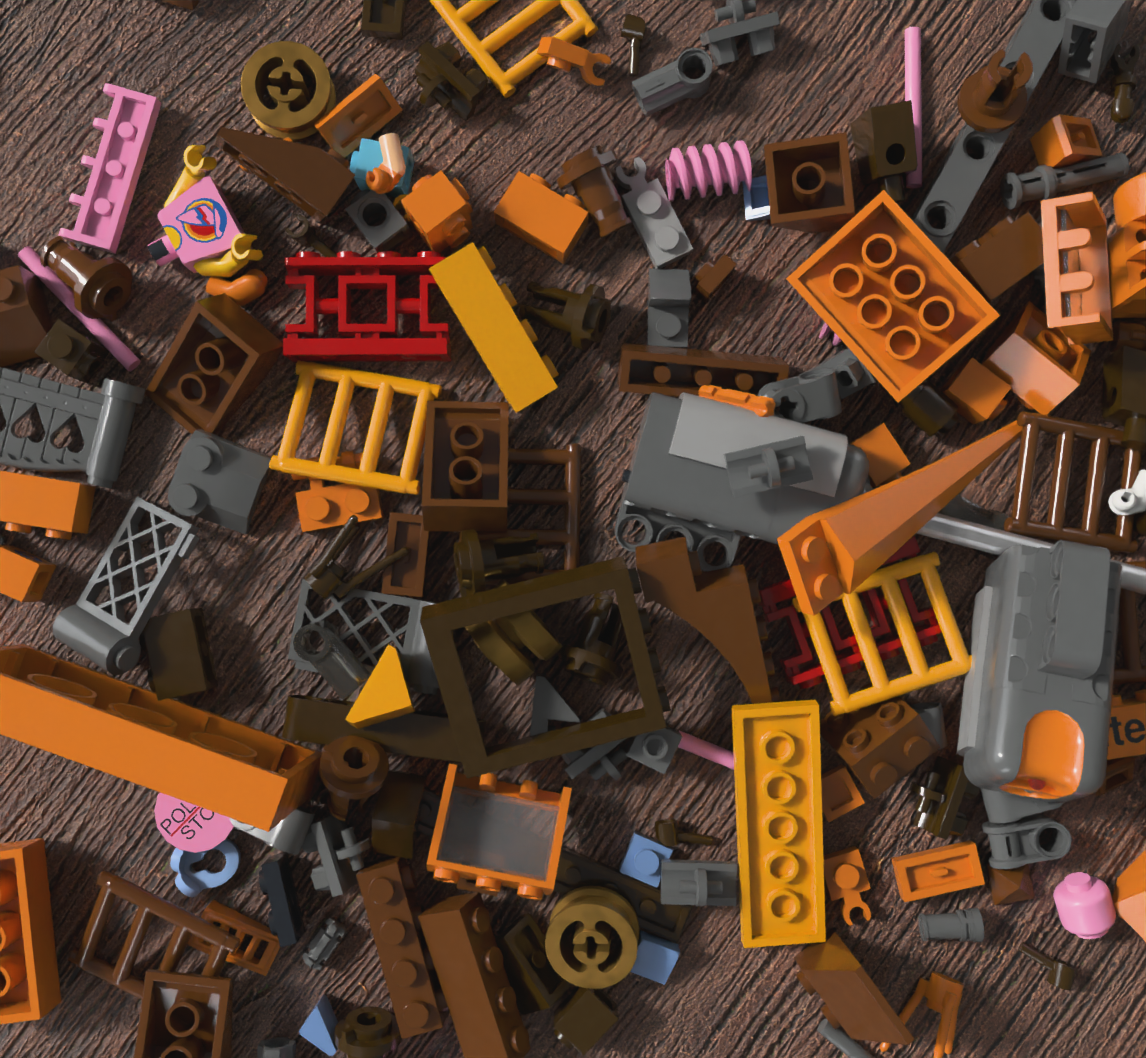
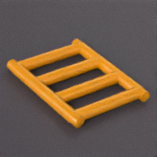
[429,0,598,98]
[269,360,442,495]
[792,552,972,716]

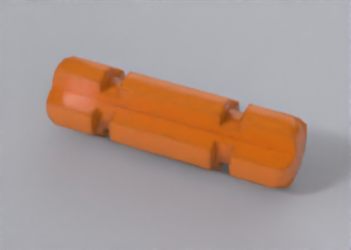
[699,385,776,417]

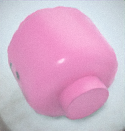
[1053,872,1116,939]

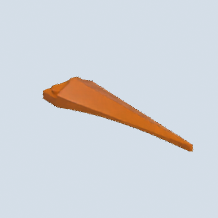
[777,420,1023,616]

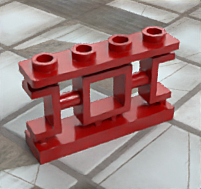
[283,251,451,362]
[758,536,941,689]

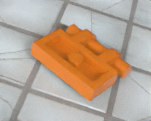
[291,450,384,533]

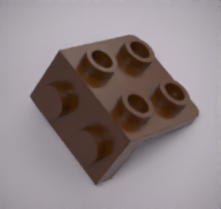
[820,682,940,799]

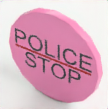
[154,793,234,853]

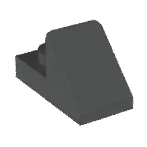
[647,269,692,349]
[530,673,581,761]

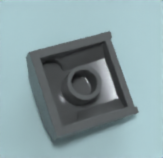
[168,429,271,534]

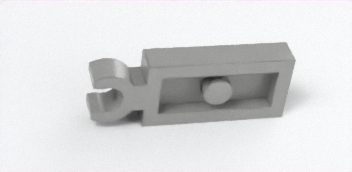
[615,157,693,269]

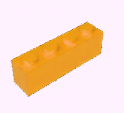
[429,242,559,413]

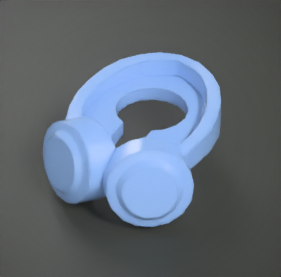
[170,838,241,897]

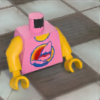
[147,145,263,278]

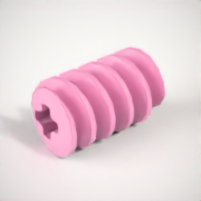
[665,140,752,201]

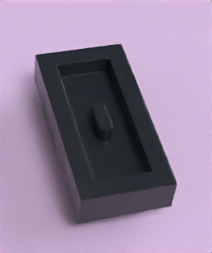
[259,852,306,947]

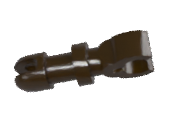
[1110,44,1140,123]

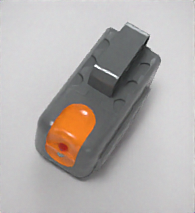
[957,540,1123,803]

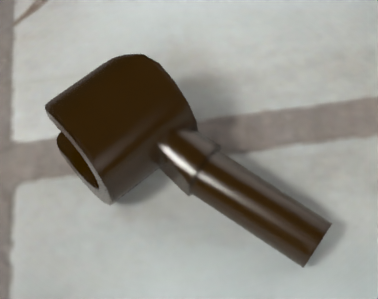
[621,14,646,76]
[286,215,337,257]
[654,819,712,846]
[1018,942,1075,990]

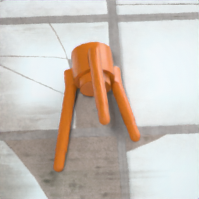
[879,971,964,1058]

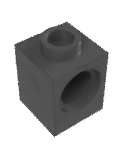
[345,189,412,253]
[625,725,683,774]

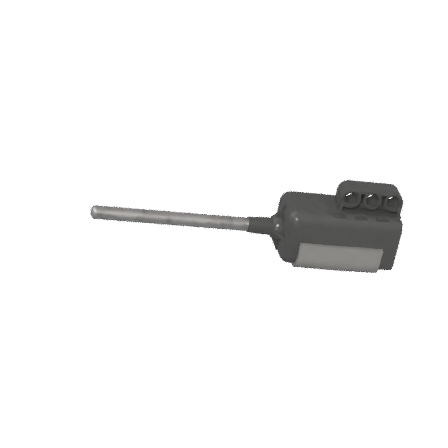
[614,392,1146,594]

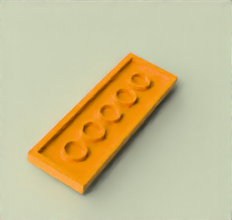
[732,699,826,948]

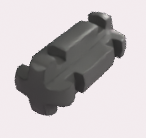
[302,918,347,970]

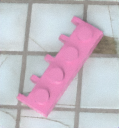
[58,83,162,254]

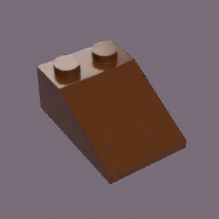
[215,127,355,222]
[145,293,283,435]
[422,401,509,532]
[794,928,915,1045]
[134,969,233,1058]

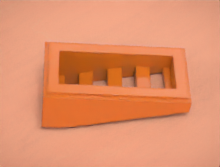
[187,900,281,976]

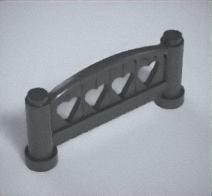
[0,367,146,488]

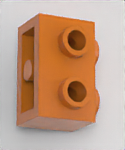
[401,170,473,253]

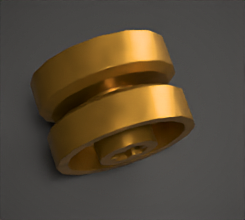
[465,579,563,686]

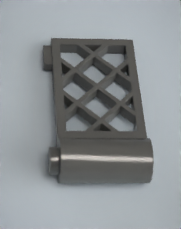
[52,496,200,675]
[288,579,457,695]

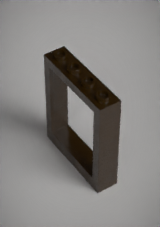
[420,556,671,779]

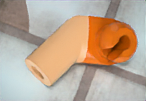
[365,133,406,194]

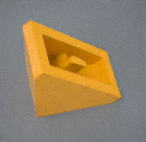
[345,644,415,729]

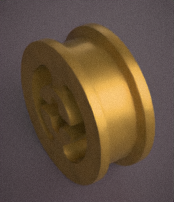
[241,41,336,142]
[545,886,639,989]

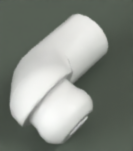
[1108,470,1146,516]

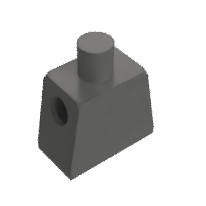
[1058,0,1132,84]

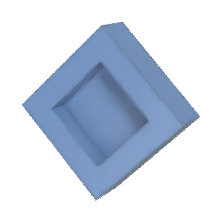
[619,831,673,888]

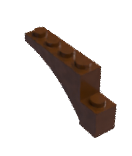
[636,537,781,704]

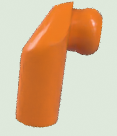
[206,269,268,306]

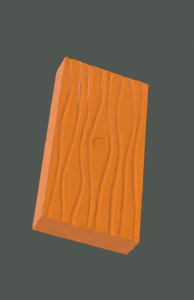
[0,644,322,832]

